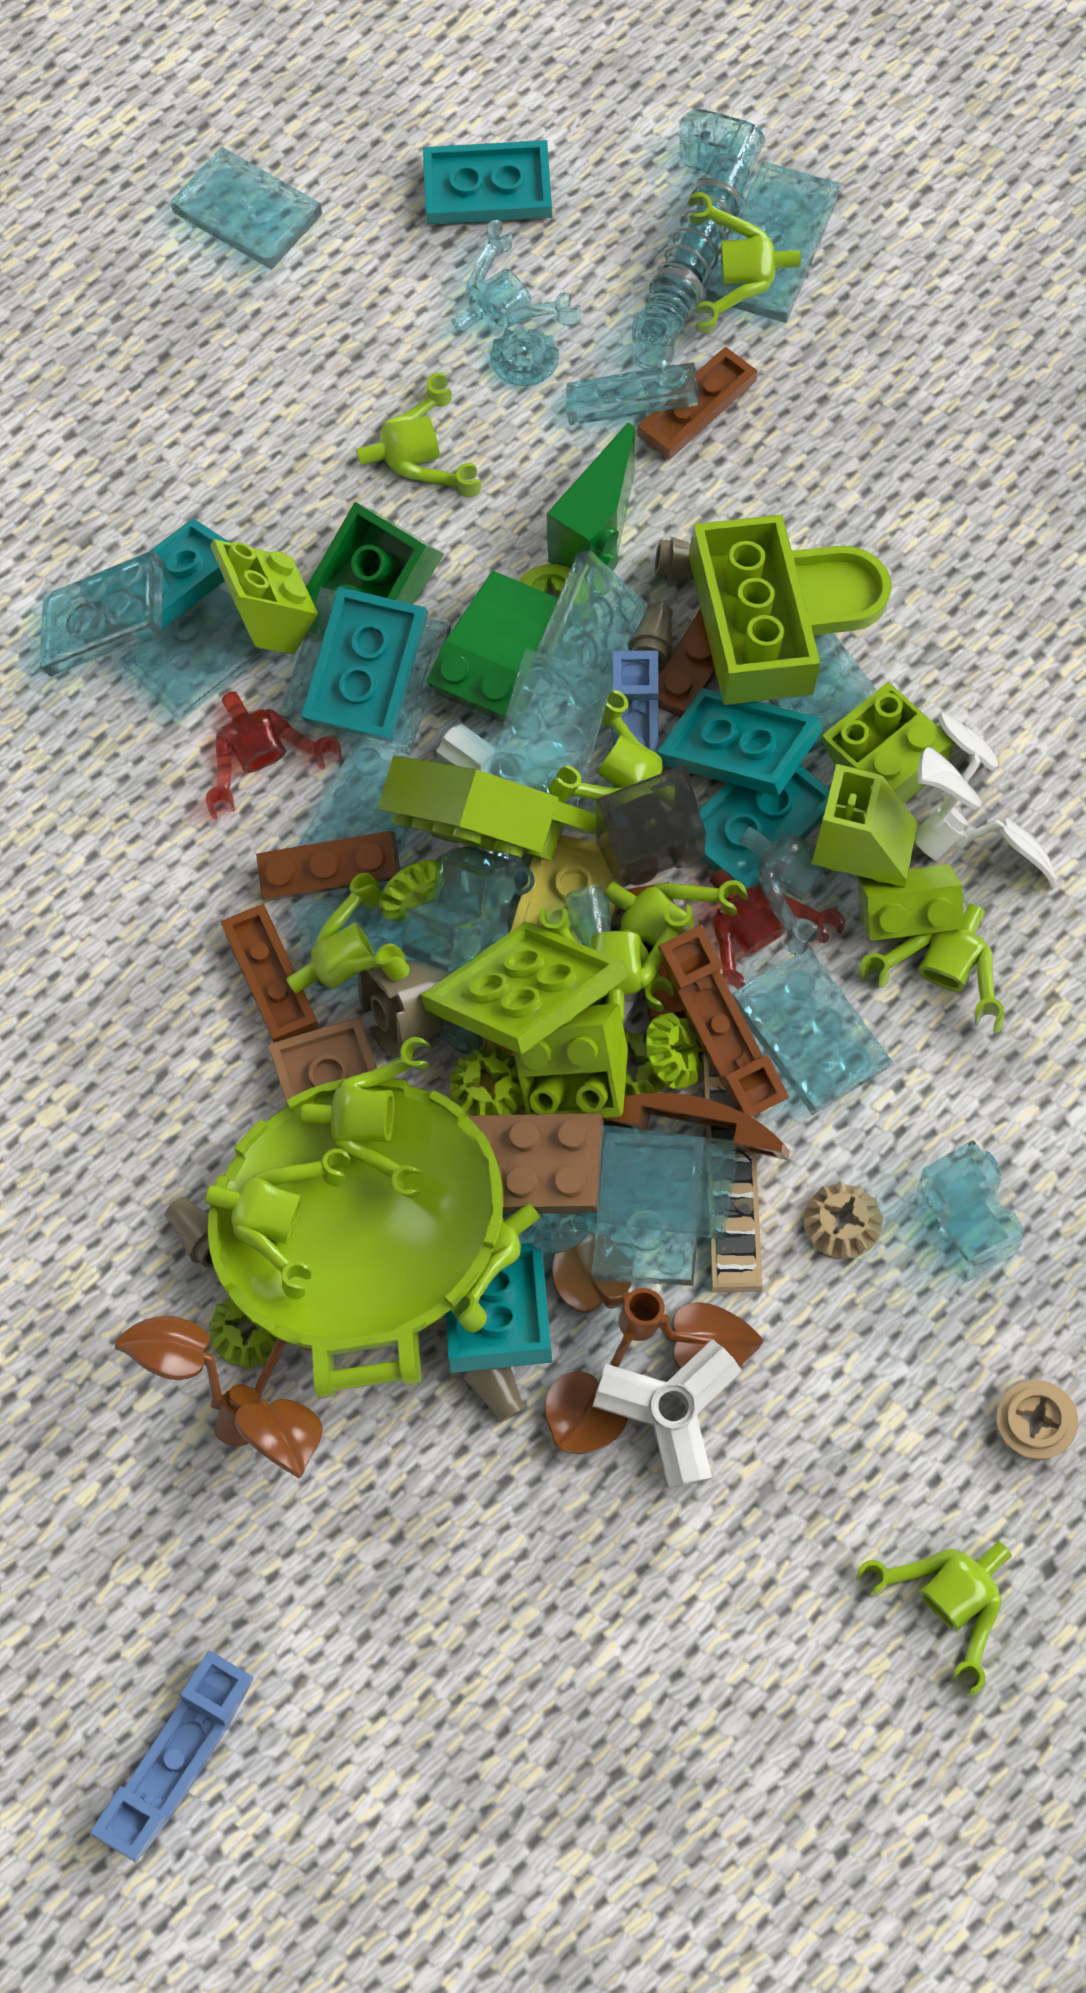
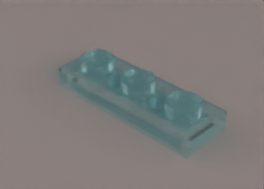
[566,362,698,425]

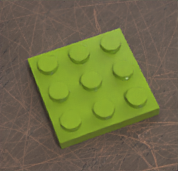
[421,921,628,1055]

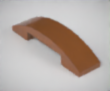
[658,924,790,1117]
[603,1093,790,1160]

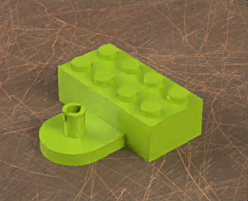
[689,514,892,705]
[377,755,599,862]

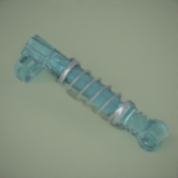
[632,109,766,371]

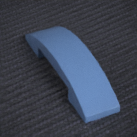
[612,651,659,828]
[90,1650,253,1863]

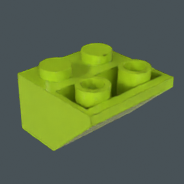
[210,539,318,655]
[821,681,954,804]
[811,764,918,887]
[514,1004,628,1118]

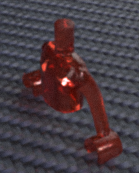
[205,691,343,819]
[709,869,845,995]

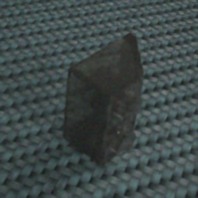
[596,765,706,887]

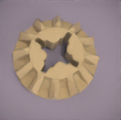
[804,1181,883,1259]
[996,1380,1078,1461]

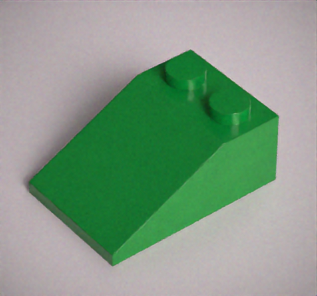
[547,423,635,589]
[306,502,444,640]
[426,570,574,729]

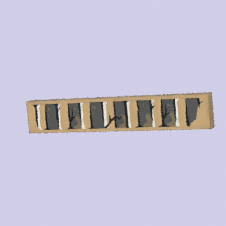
[702,1013,763,1293]

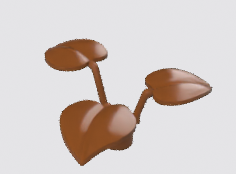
[544,1222,763,1454]
[114,1316,323,1478]

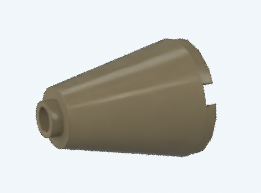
[357,953,477,1058]

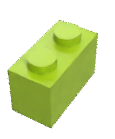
[857,864,964,941]

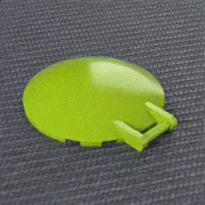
[208,1078,504,1399]

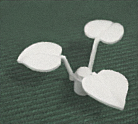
[914,712,1057,891]

